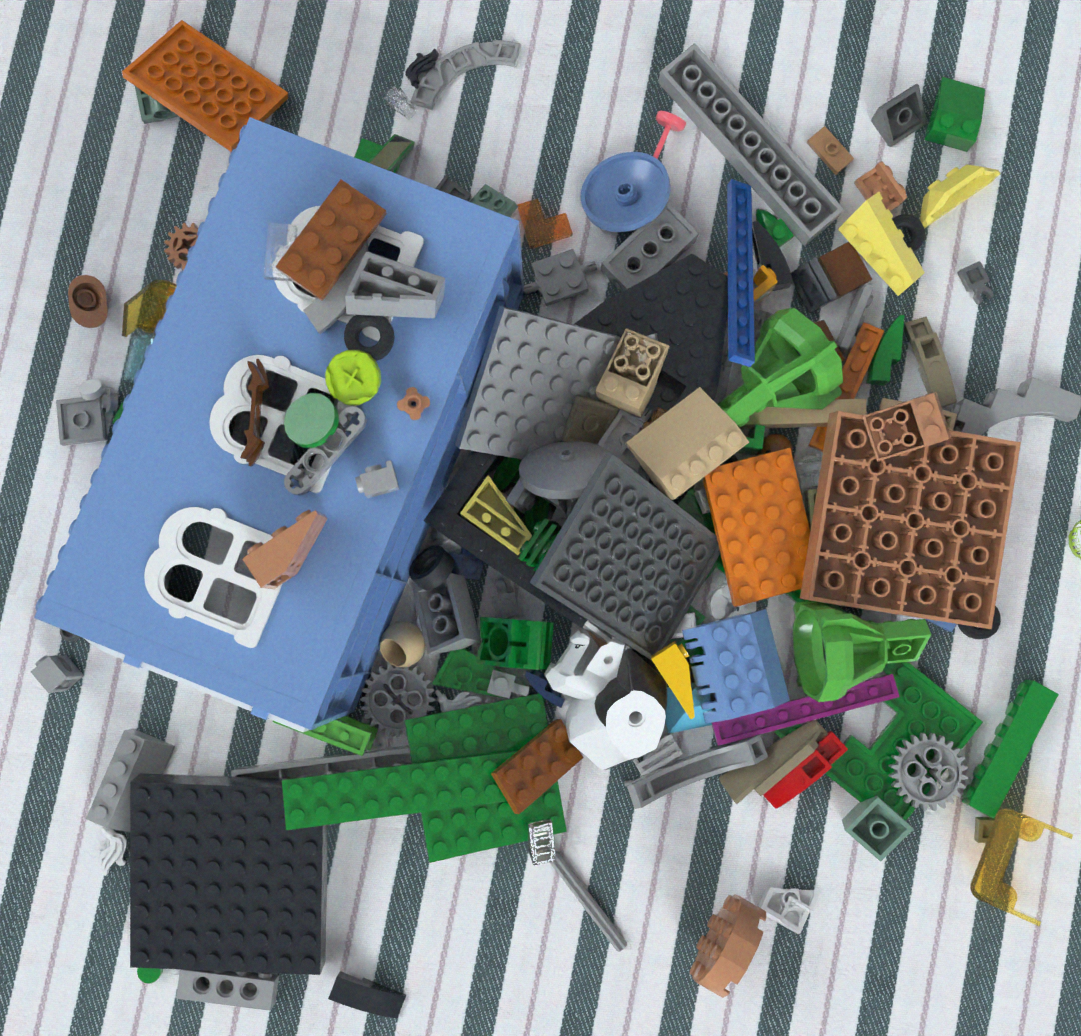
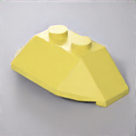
[920,164,1001,229]

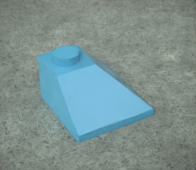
[665,681,712,734]

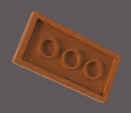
[275,179,387,301]
[491,719,583,814]

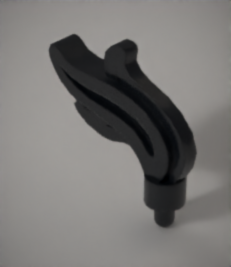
[405,49,439,89]

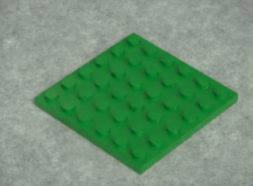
[404,693,567,863]

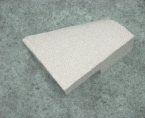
[758,887,821,934]

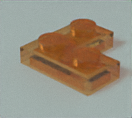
[517,198,573,249]

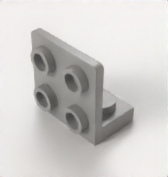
[506,479,567,514]

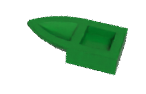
[756,208,794,248]
[492,457,522,491]

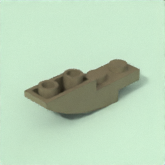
[904,316,957,408]

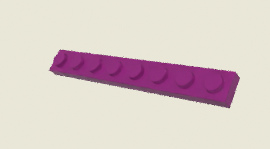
[711,674,900,746]

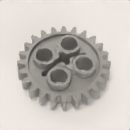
[360,663,436,737]
[889,733,968,811]

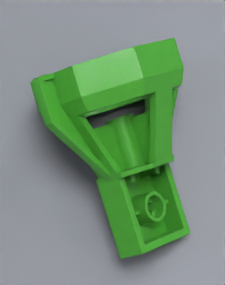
[717,308,843,427]
[793,601,932,702]

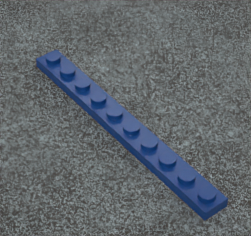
[727,179,755,367]

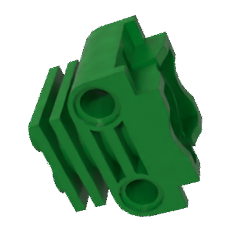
[518,518,562,572]
[476,617,554,670]

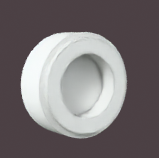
[79,379,104,400]

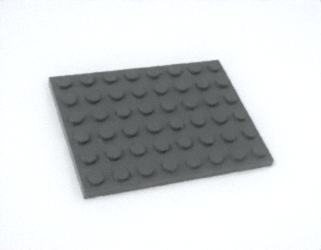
[530,452,720,661]

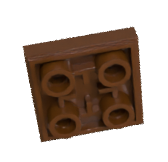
[820,242,873,302]

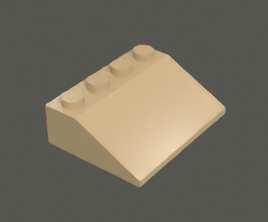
[625,387,749,500]

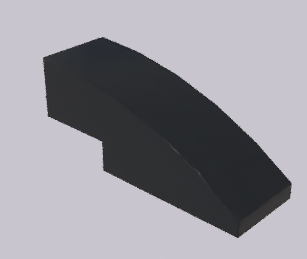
[752,221,793,291]
[328,971,406,1019]

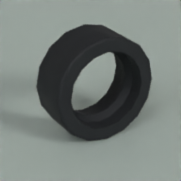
[409,545,454,590]

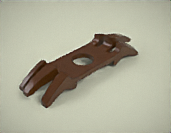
[240,359,269,467]

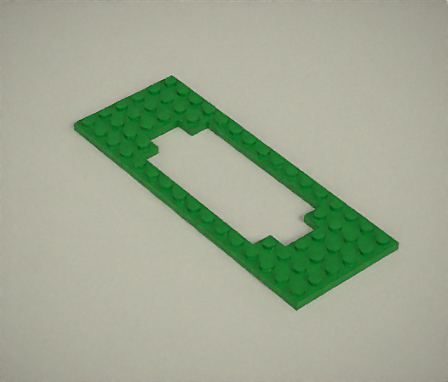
[668,488,983,820]

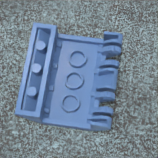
[682,609,790,723]

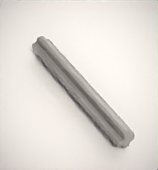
[548,851,627,952]

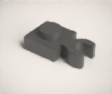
[957,261,994,305]

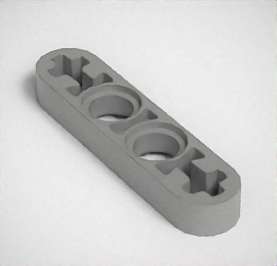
[284,406,367,496]

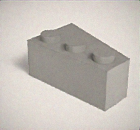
[345,251,445,318]

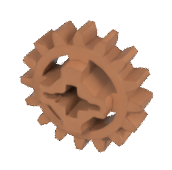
[164,223,198,271]

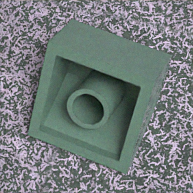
[842,796,914,862]

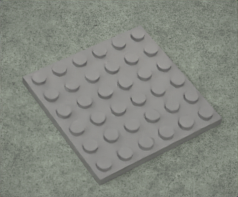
[455,306,621,459]

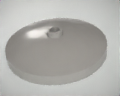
[519,441,612,499]

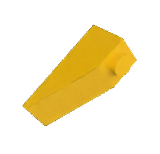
[651,641,695,719]

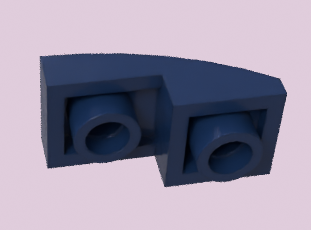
[525,669,565,708]

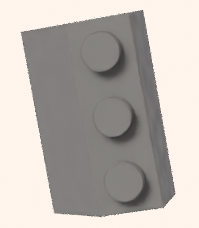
[413,573,480,655]

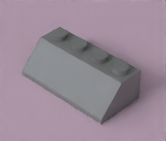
[86,729,175,832]

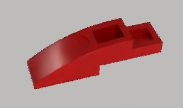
[763,730,848,809]

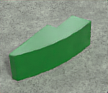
[866,315,904,386]

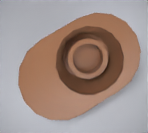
[68,275,108,328]

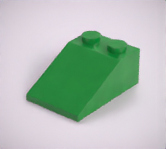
[924,77,985,152]

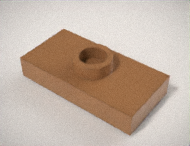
[807,126,854,175]

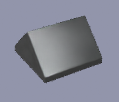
[871,84,927,147]

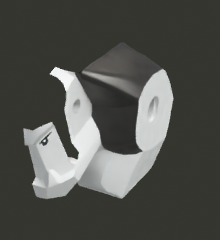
[544,630,667,770]

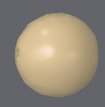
[380,621,425,667]

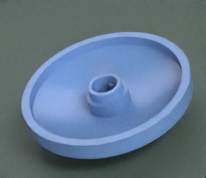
[581,152,671,232]

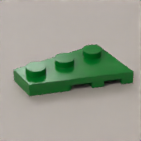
[432,648,506,698]

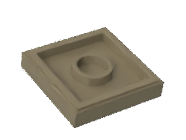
[561,395,619,444]

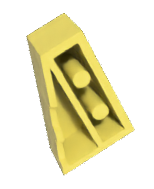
[460,475,532,556]

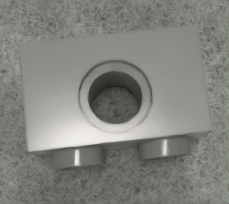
[31,655,84,693]

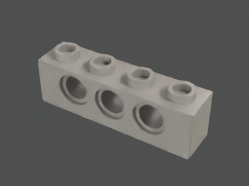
[176,970,279,1011]

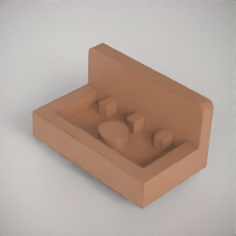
[854,161,907,212]

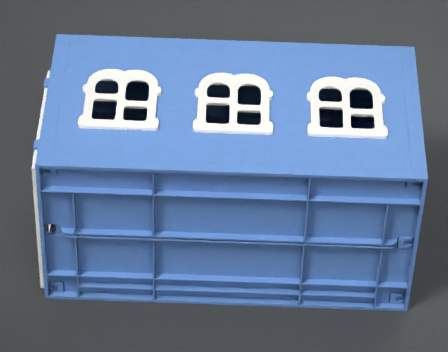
[34,117,524,732]

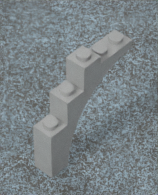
[950,377,1081,435]

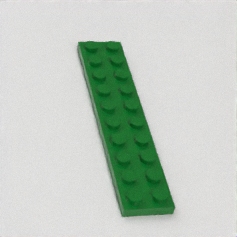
[282,750,518,830]

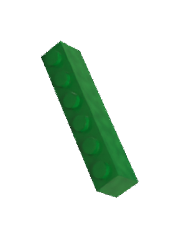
[961,680,1059,819]

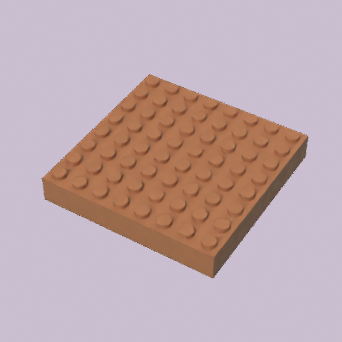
[800,411,1021,629]

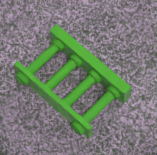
[273,716,378,756]

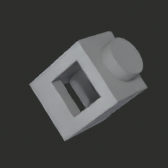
[355,460,400,498]

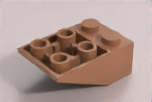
[862,391,951,462]
[242,510,328,590]

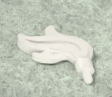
[435,690,482,712]
[99,827,127,876]

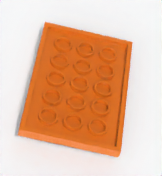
[122,20,288,152]
[702,448,810,607]

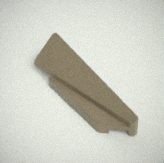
[719,720,828,804]

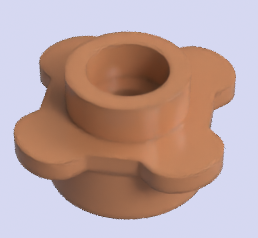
[397,387,430,420]

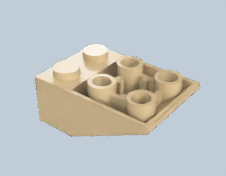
[595,329,669,417]

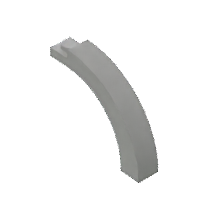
[627,735,768,809]

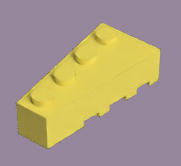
[838,192,925,296]

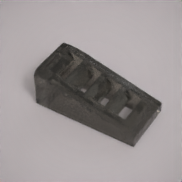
[528,819,555,866]

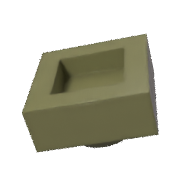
[974,817,1002,843]

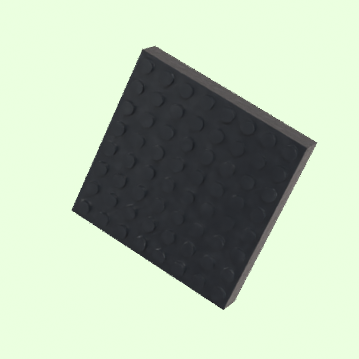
[130,773,328,975]

